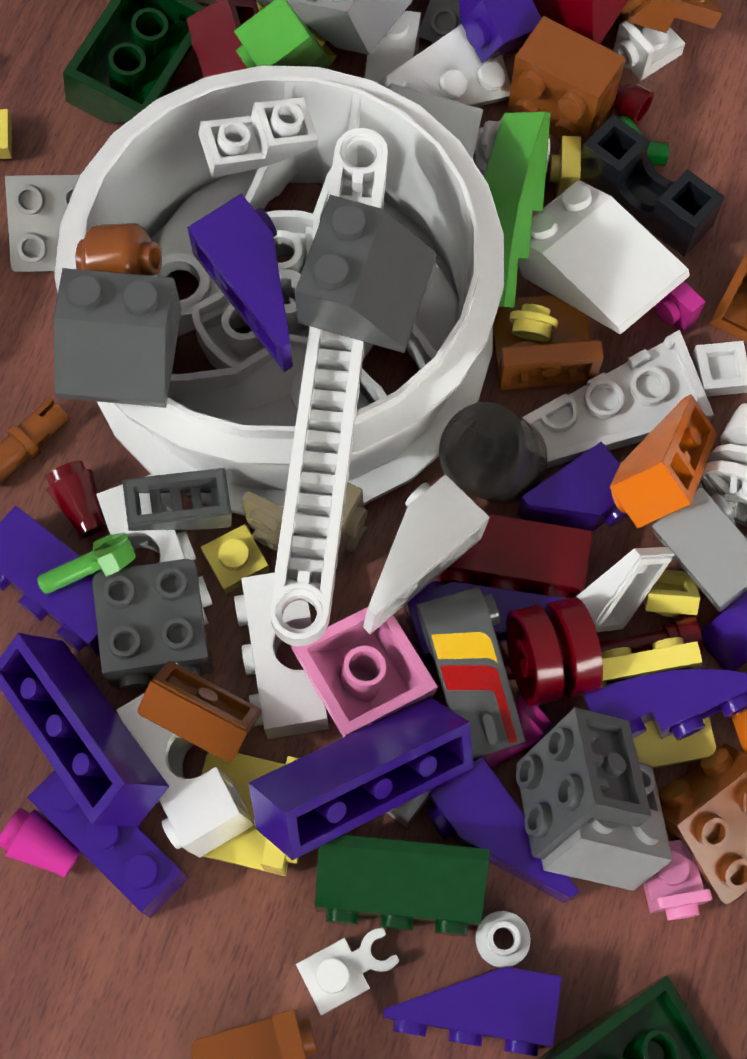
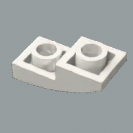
[198,97,319,177]

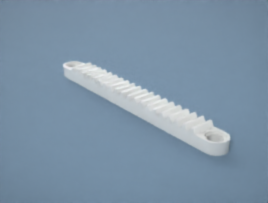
[270,128,388,647]

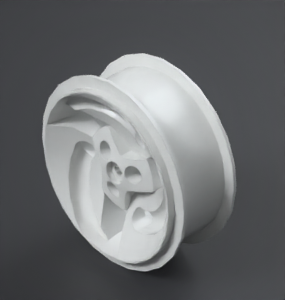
[54,66,504,516]

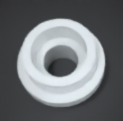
[475,911,531,968]

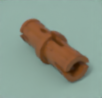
[0,397,70,486]

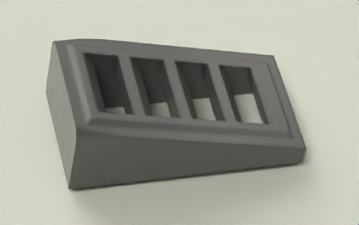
[122,468,232,531]

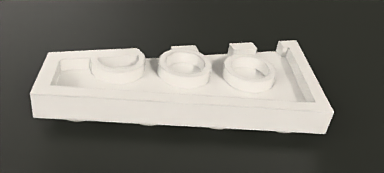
[510,330,714,474]

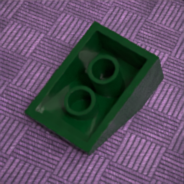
[538,975,719,1059]

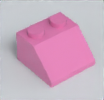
[291,607,438,738]

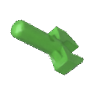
[37,533,136,594]

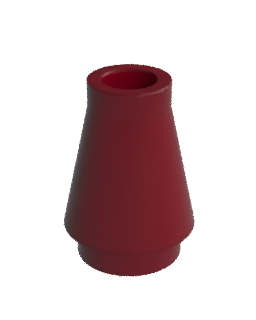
[46,460,107,538]

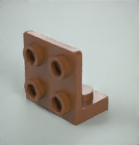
[493,295,604,391]

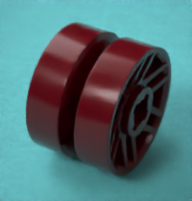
[506,597,603,706]

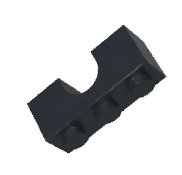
[580,114,725,257]

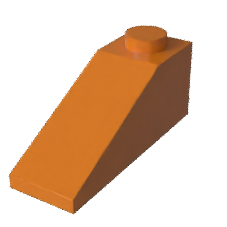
[609,394,718,529]

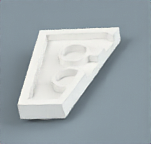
[378,24,511,107]

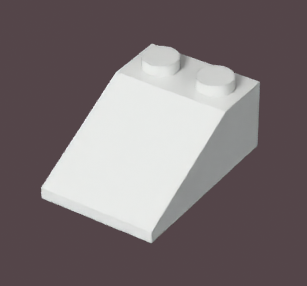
[518,180,690,334]

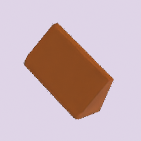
[138,661,262,762]

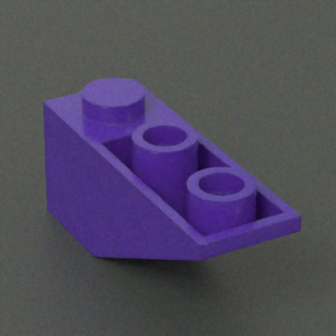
[383,967,562,1057]

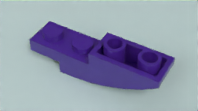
[584,669,747,741]

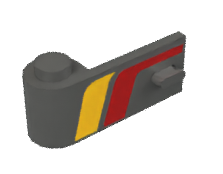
[416,586,526,759]

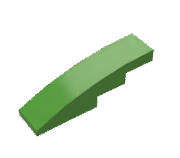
[484,112,551,308]

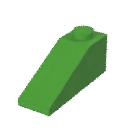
[234,0,332,68]

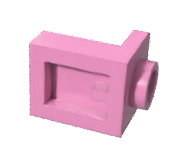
[643,839,713,921]

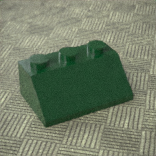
[63,0,205,123]
[315,835,490,936]

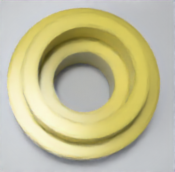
[509,304,558,342]

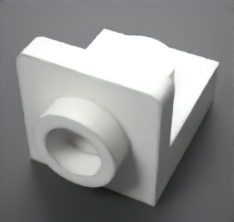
[613,20,686,80]

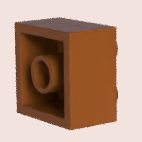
[507,16,626,150]

